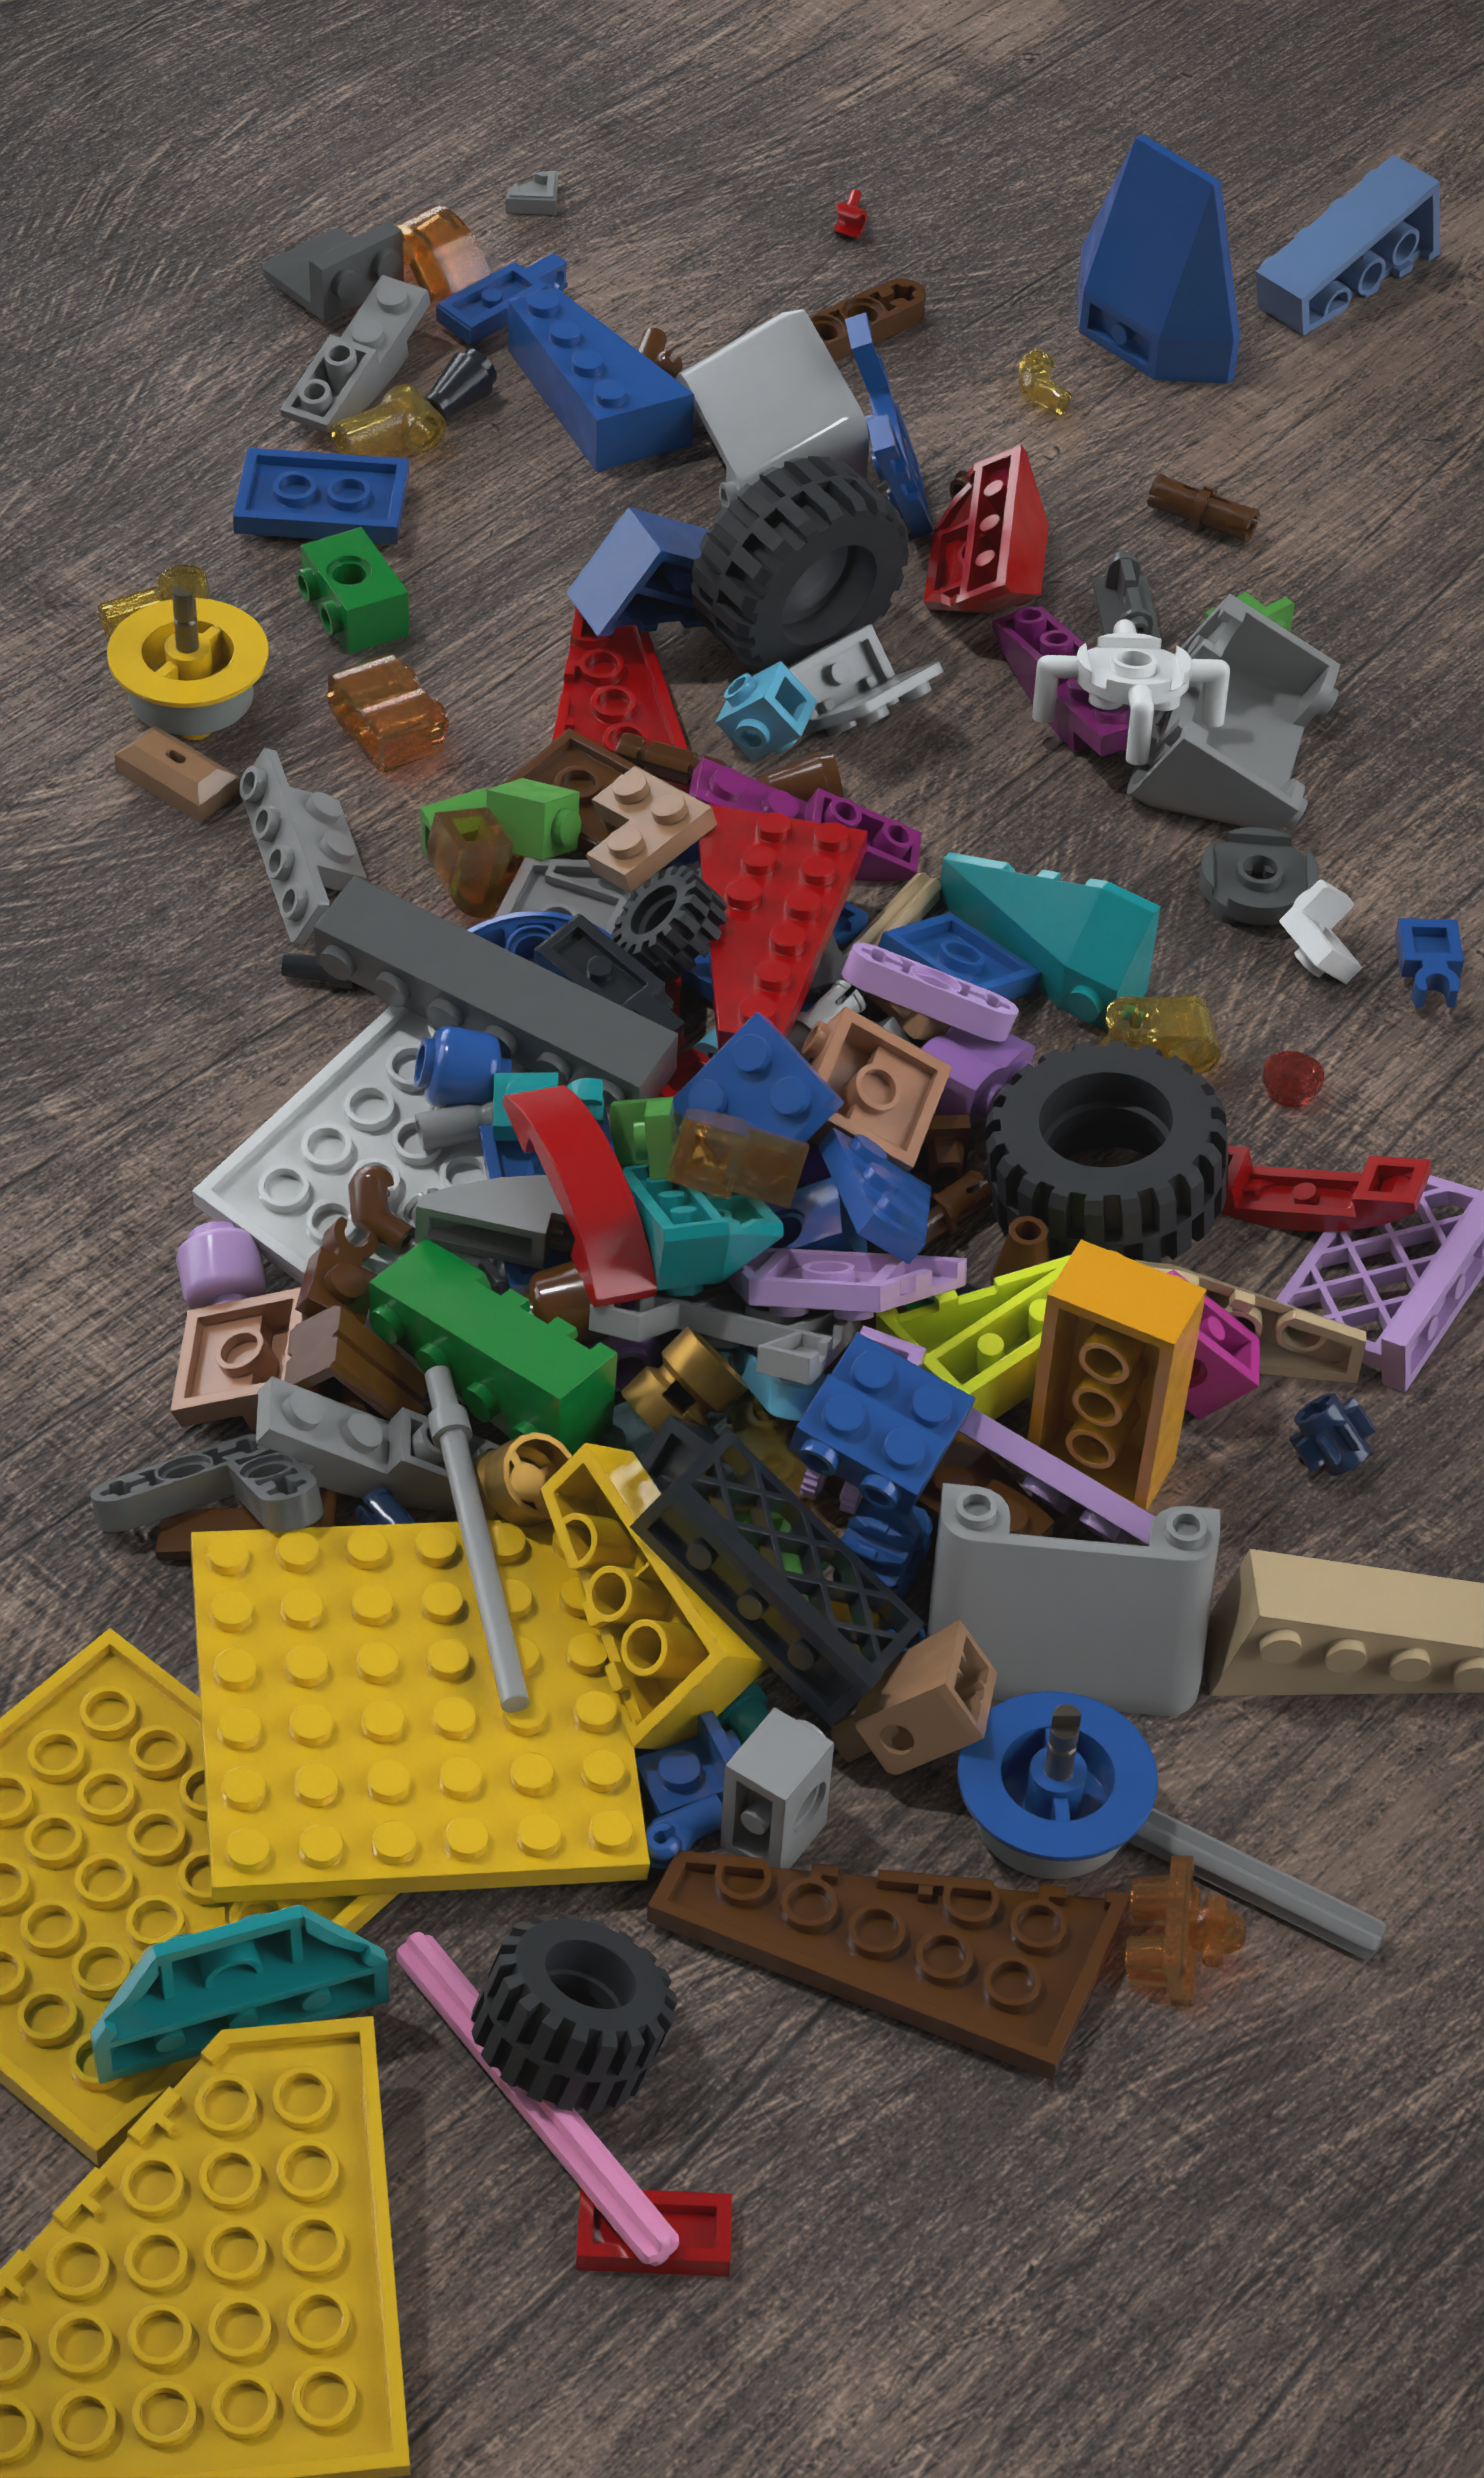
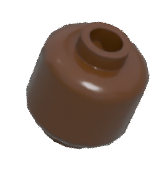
[521,1261,622,1346]

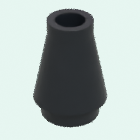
[422,349,497,424]

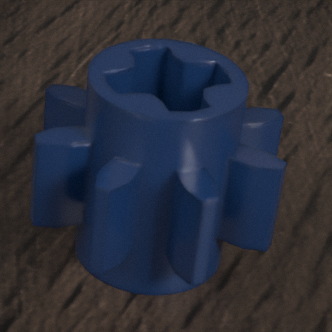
[1289,1393,1376,1476]

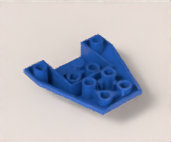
[1077,134,1240,383]

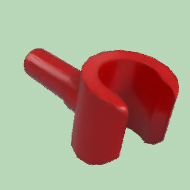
[833,189,867,239]

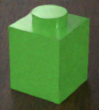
[485,778,581,861]

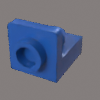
[636,1710,741,1818]

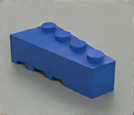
[508,288,694,472]

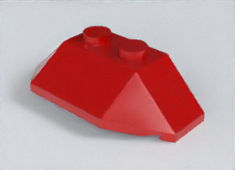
[924,444,1049,614]

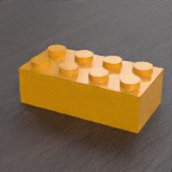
[1027,1240,1207,1511]

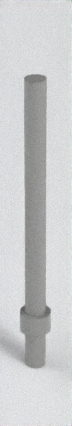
[425,1366,529,1713]

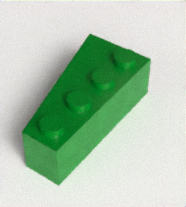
[369,1238,618,1456]

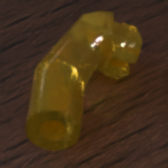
[1018,349,1072,415]

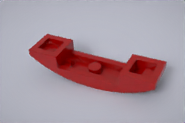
[502,1085,657,1308]
[1221,1146,1432,1232]

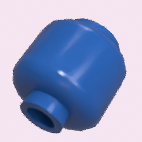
[414,1026,512,1108]

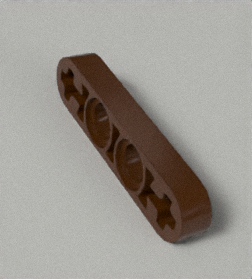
[809,279,926,362]

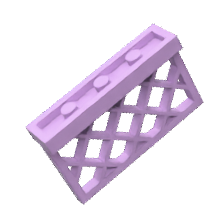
[1276,1175,1484,1392]

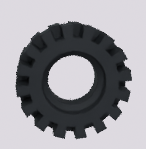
[612,865,728,983]

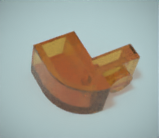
[395,205,491,301]
[427,807,529,919]
[666,1109,810,1209]

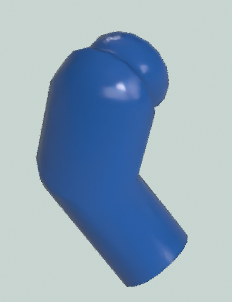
[646,1794,723,1871]

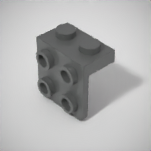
[263,221,404,321]

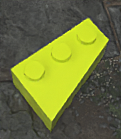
[876,1255,1071,1425]

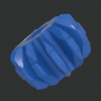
[833,1499,933,1601]

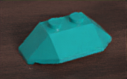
[621,1160,784,1296]
[90,1904,390,2084]

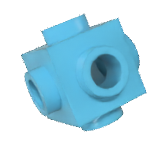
[715,661,817,762]

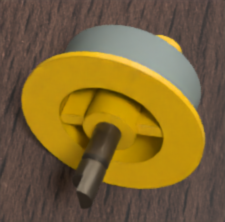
[107,585,269,740]

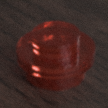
[1262,1051,1324,1107]

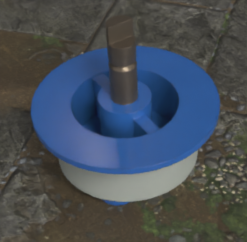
[957,1691,1158,1879]

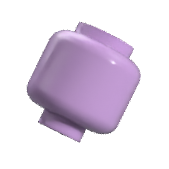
[176,1221,267,1309]

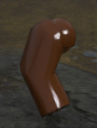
[637,327,683,379]
[348,1165,415,1255]

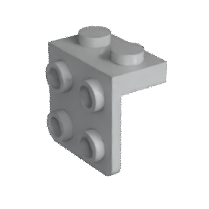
[787,624,944,737]

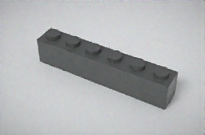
[314,875,678,1114]

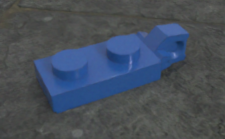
[436,253,568,345]

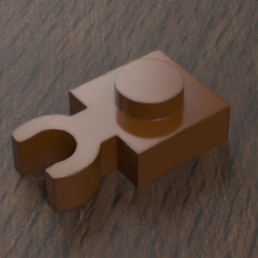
[295,1216,378,1325]

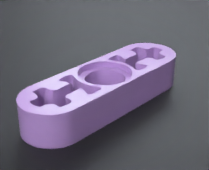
[841,943,1019,1042]

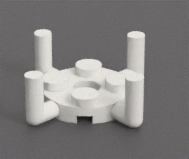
[1032,619,1230,765]

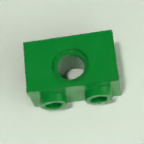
[296,527,409,654]

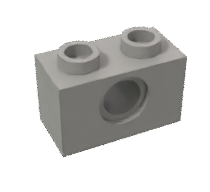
[720,1707,834,1869]

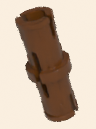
[1147,473,1260,543]

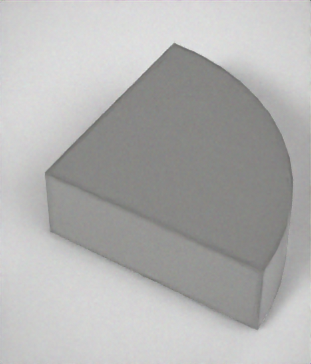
[506,171,558,215]

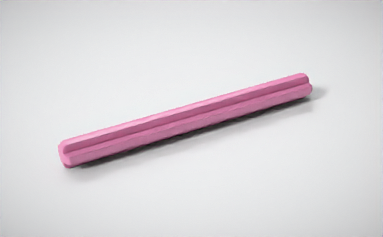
[396,1932,679,2267]

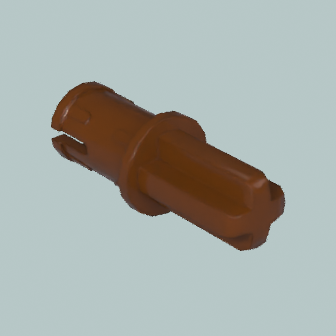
[922,1170,992,1249]

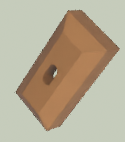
[114,725,240,823]

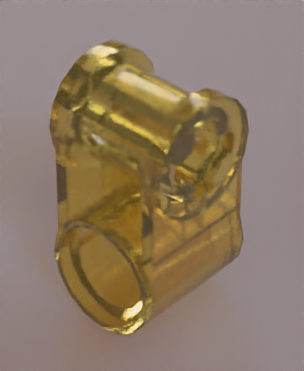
[1099,995,1221,1075]

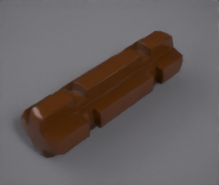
[615,733,727,786]

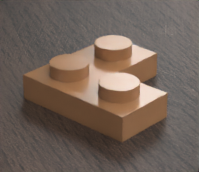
[586,766,717,893]

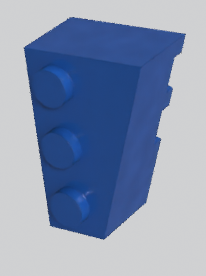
[566,507,712,637]

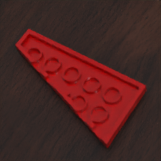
[552,607,691,794]
[698,803,868,1050]

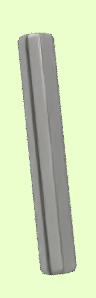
[1128,1808,1386,1959]

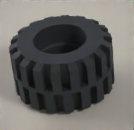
[471,1914,677,2113]

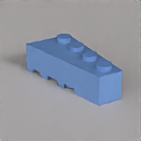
[1256,154,1440,335]

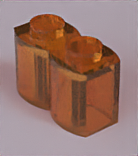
[328,653,449,773]

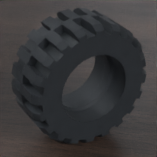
[691,456,909,673]
[985,1040,1228,1263]

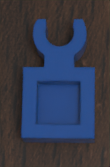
[1395,918,1464,1008]

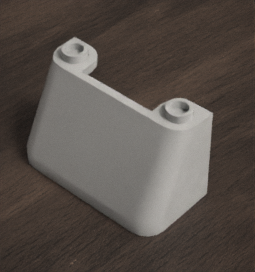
[676,309,869,508]
[1127,593,1341,831]
[927,1483,1220,1716]

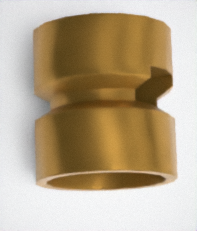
[621,1326,749,1434]
[472,1432,572,1527]

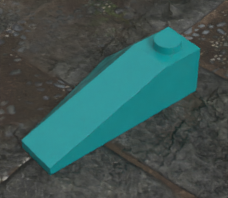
[939,852,1161,1034]

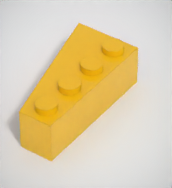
[540,1443,769,1750]

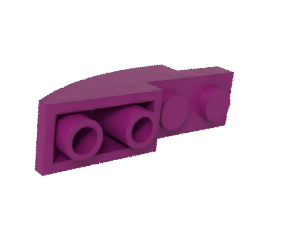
[992,606,1131,757]
[689,757,922,881]

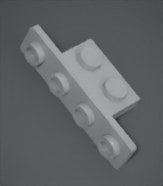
[240,748,367,945]

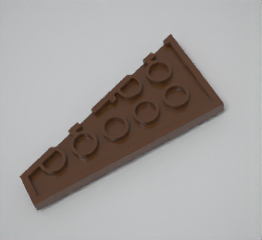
[647,1850,1132,2081]

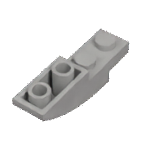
[280,275,431,433]
[256,1376,501,1512]

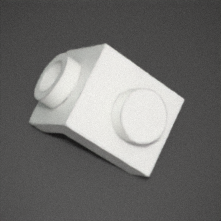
[1279,880,1363,984]

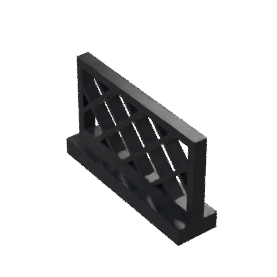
[630,1429,925,1727]

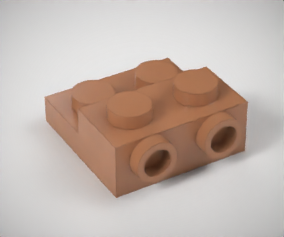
[801,1006,952,1172]
[170,1287,310,1431]

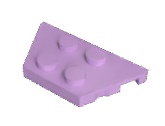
[726,1248,967,1321]
[959,1408,1155,1546]

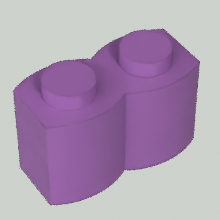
[921,1026,1036,1127]

